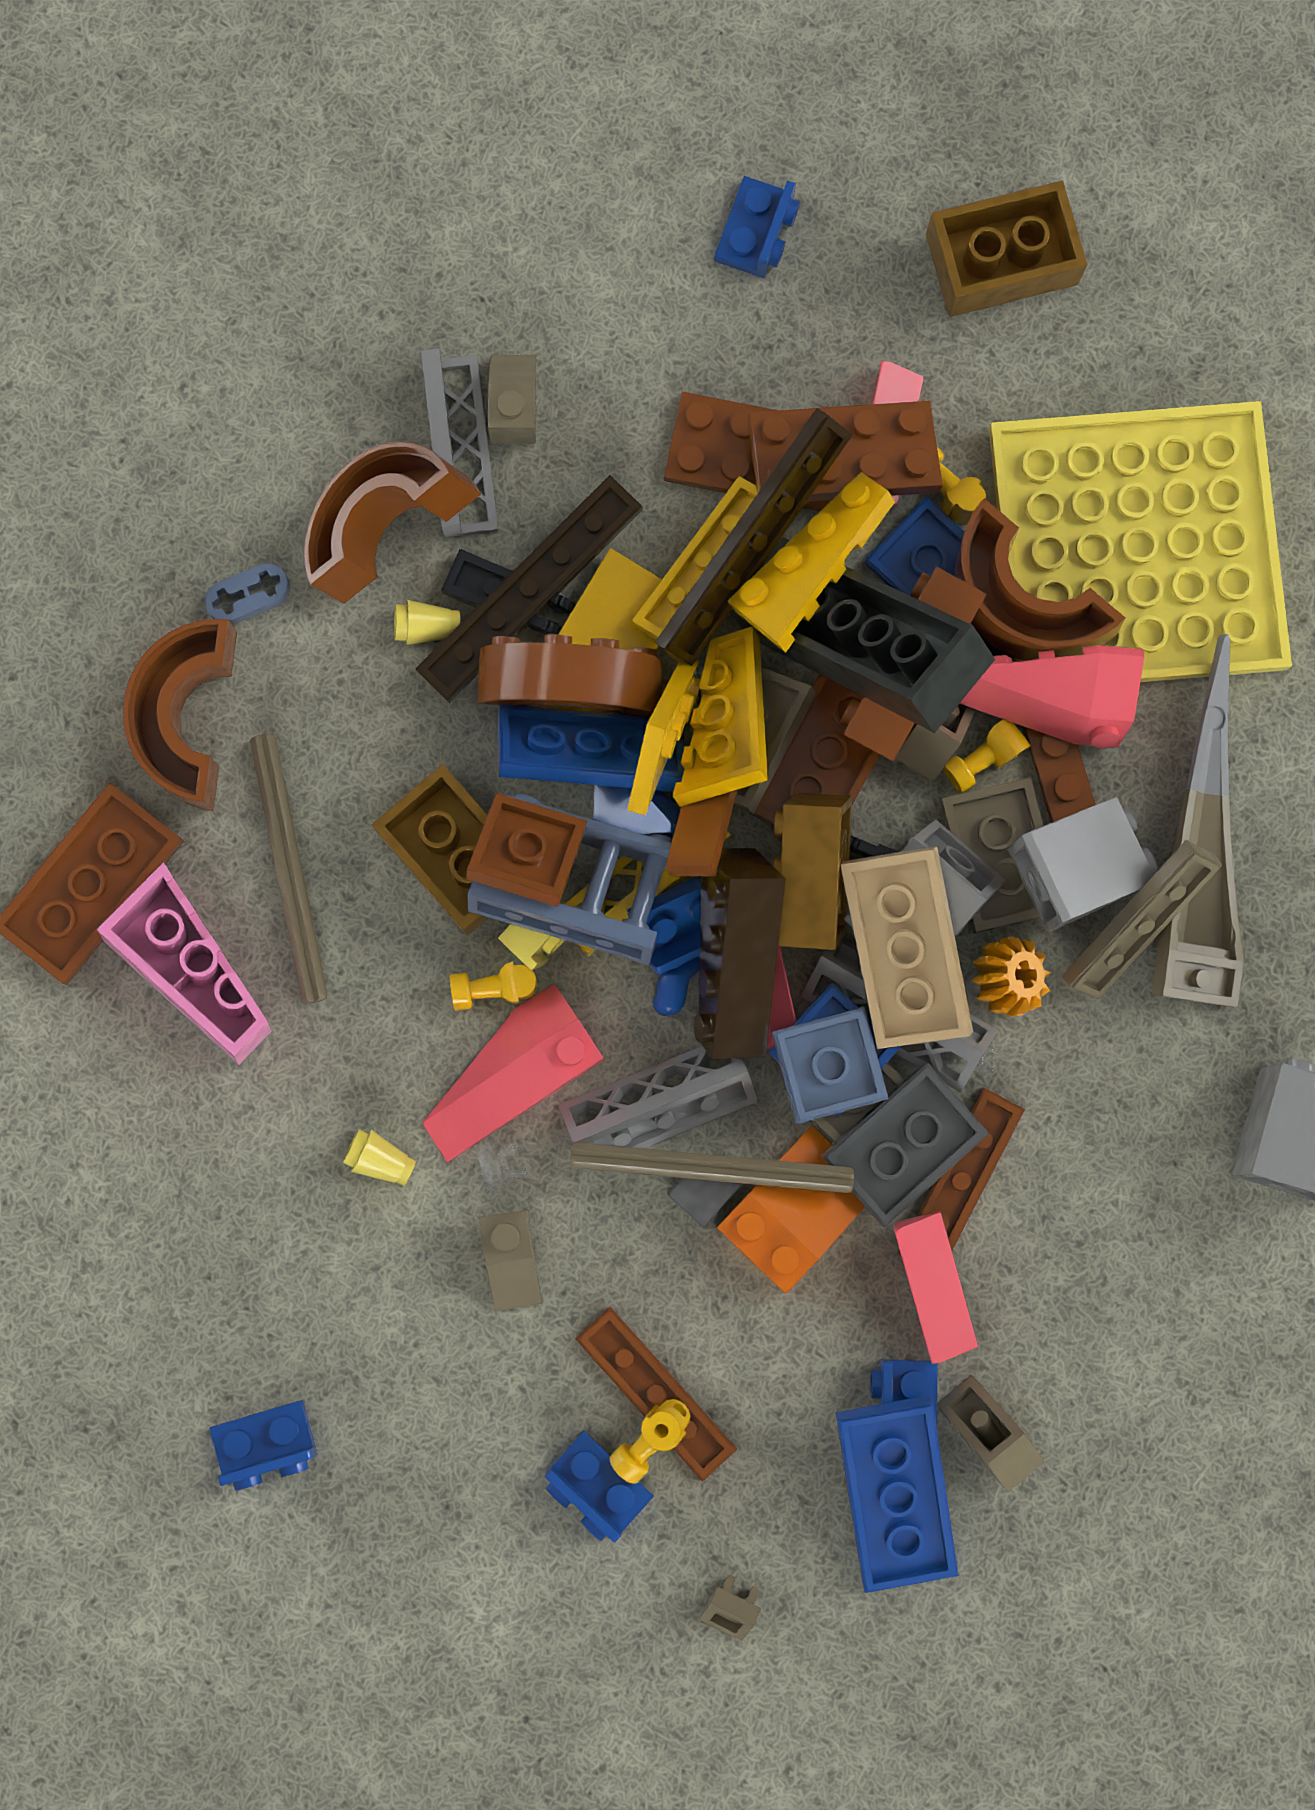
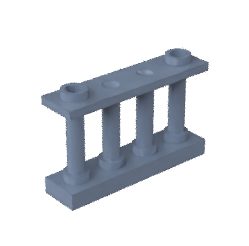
[467,793,672,965]

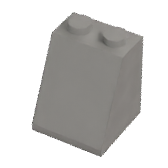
[1008,797,1158,933]
[843,819,1006,937]
[1231,1058,1315,1201]

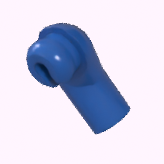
[653,956,700,1016]

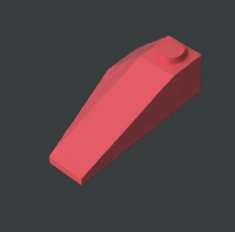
[959,645,1144,749]
[423,983,604,1163]

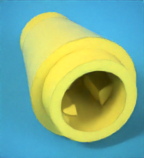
[394,600,460,645]
[342,1129,416,1186]

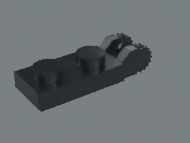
[441,549,576,635]

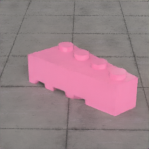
[97,862,271,1065]

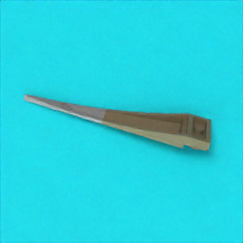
[1151,634,1244,1008]

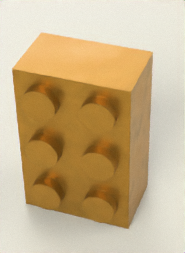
[926,180,1088,317]
[371,764,489,936]
[773,793,852,950]

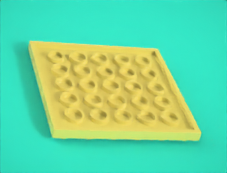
[989,401,1292,682]

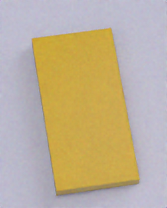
[528,548,662,714]

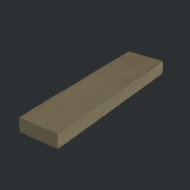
[1062,840,1223,999]

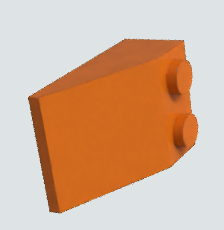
[715,1125,864,1294]

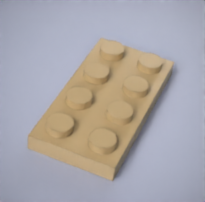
[840,846,973,1049]

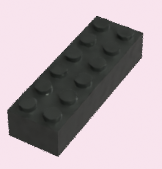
[730,537,996,733]

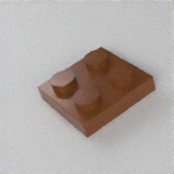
[466,793,587,907]

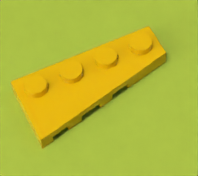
[728,472,895,653]
[673,626,768,807]
[627,659,701,816]

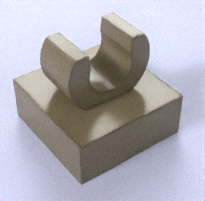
[699,1575,761,1641]

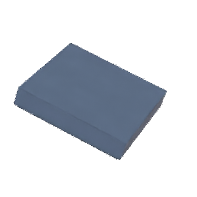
[771,1007,889,1124]

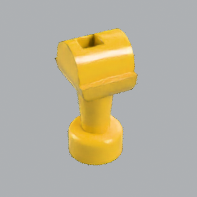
[937,446,986,525]
[942,719,1031,794]
[449,962,538,1011]
[609,1399,690,1484]

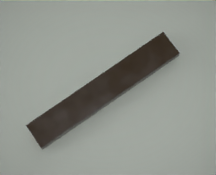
[655,408,852,666]
[415,475,643,703]

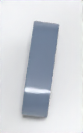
[205,563,291,625]

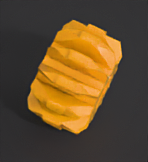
[971,936,1052,1017]

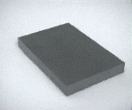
[820,1062,989,1228]

